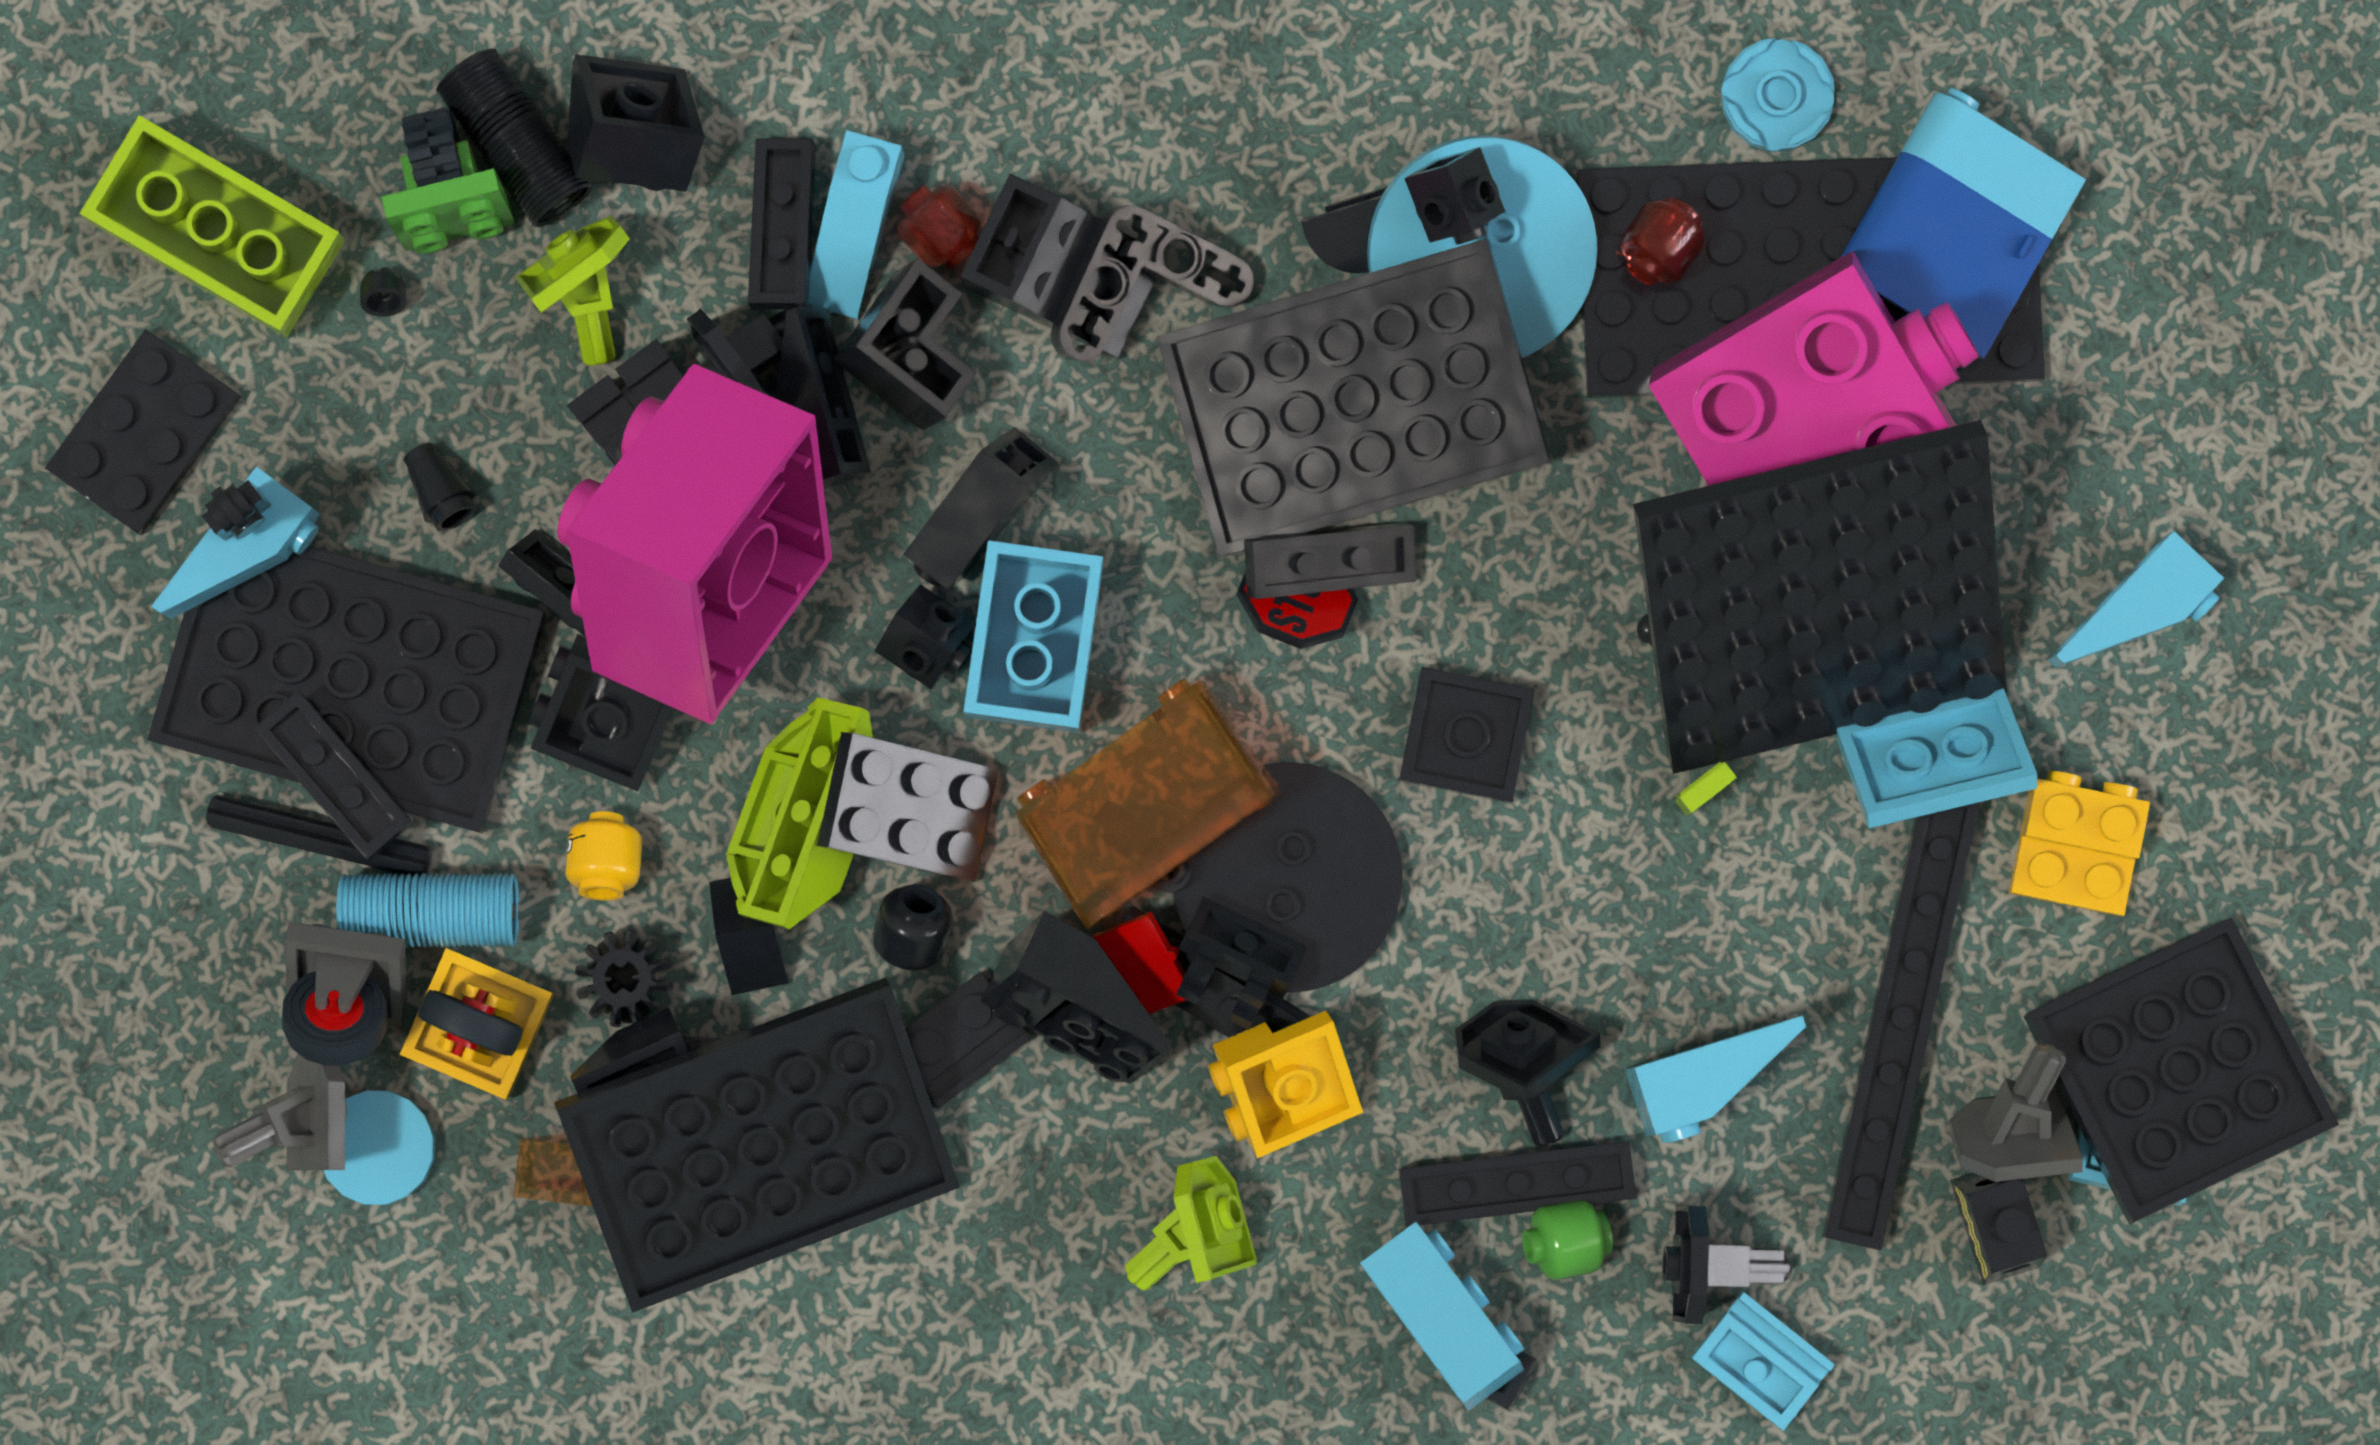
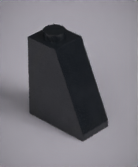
[903,427,1059,590]

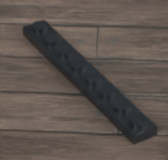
[1822,802,1980,1250]

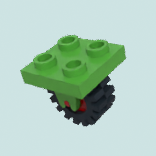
[381,107,516,254]

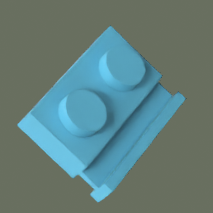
[1690,1291,1835,1431]

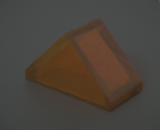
[513,1139,592,1206]

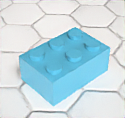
[963,540,1104,734]

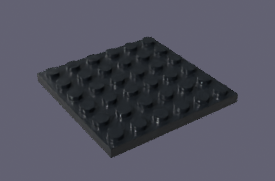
[1633,420,2007,774]

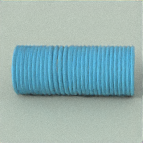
[336,873,519,948]

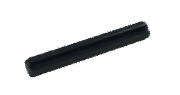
[206,794,432,876]

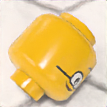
[565,811,642,901]

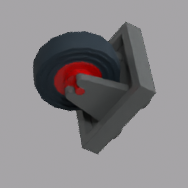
[282,922,407,1065]

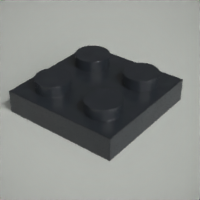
[1399,667,1535,804]

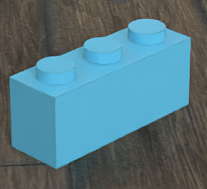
[1360,1222,1524,1411]

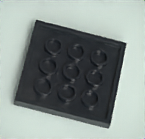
[2023,917,2339,1225]

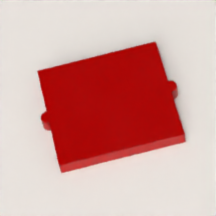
[1091,912,1186,1014]

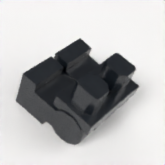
[566,338,683,465]

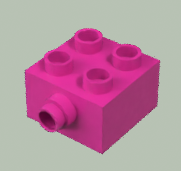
[1648,251,1980,486]
[557,363,832,725]

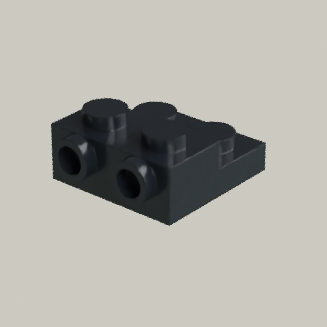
[528,634,674,792]

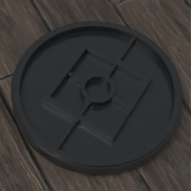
[1172,762,1402,993]

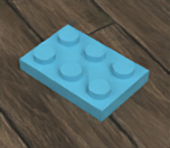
[1837,688,2037,828]

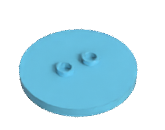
[1367,135,1597,358]

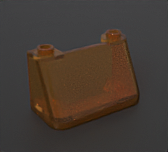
[1014,678,1284,930]

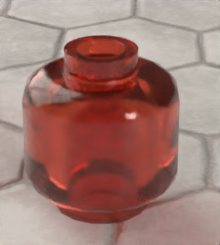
[897,184,981,270]
[1620,198,1706,285]

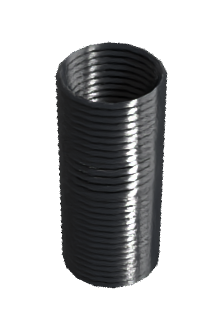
[436,48,593,227]

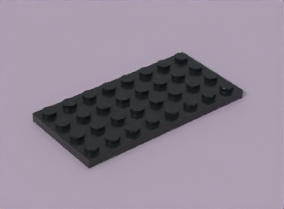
[1576,158,2045,398]

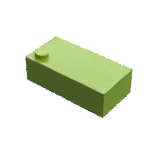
[79,115,345,338]

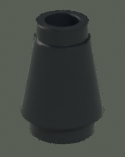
[403,443,477,532]

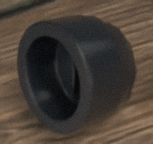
[360,267,407,317]

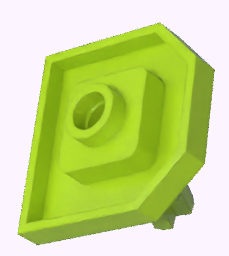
[515,215,630,365]
[1125,1156,1258,1291]

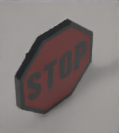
[1236,571,1358,649]

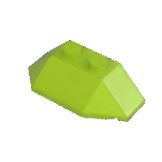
[726,697,873,929]

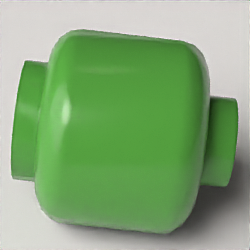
[1522,1200,1613,1280]

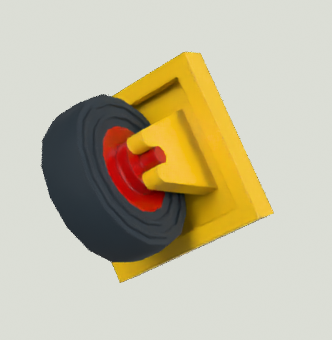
[399,948,554,1100]

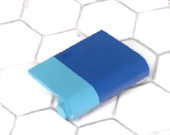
[1840,88,2086,358]

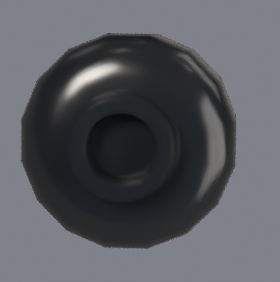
[872,884,953,970]

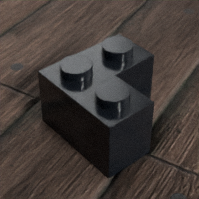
[833,258,976,431]

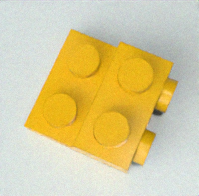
[2008,771,2150,917]
[1208,1010,1363,1158]

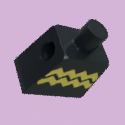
[1950,1173,2047,1285]

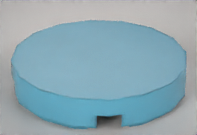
[1721,38,1835,152]
[324,1090,436,1205]

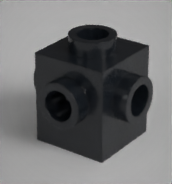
[1404,147,1505,245]
[875,584,976,690]

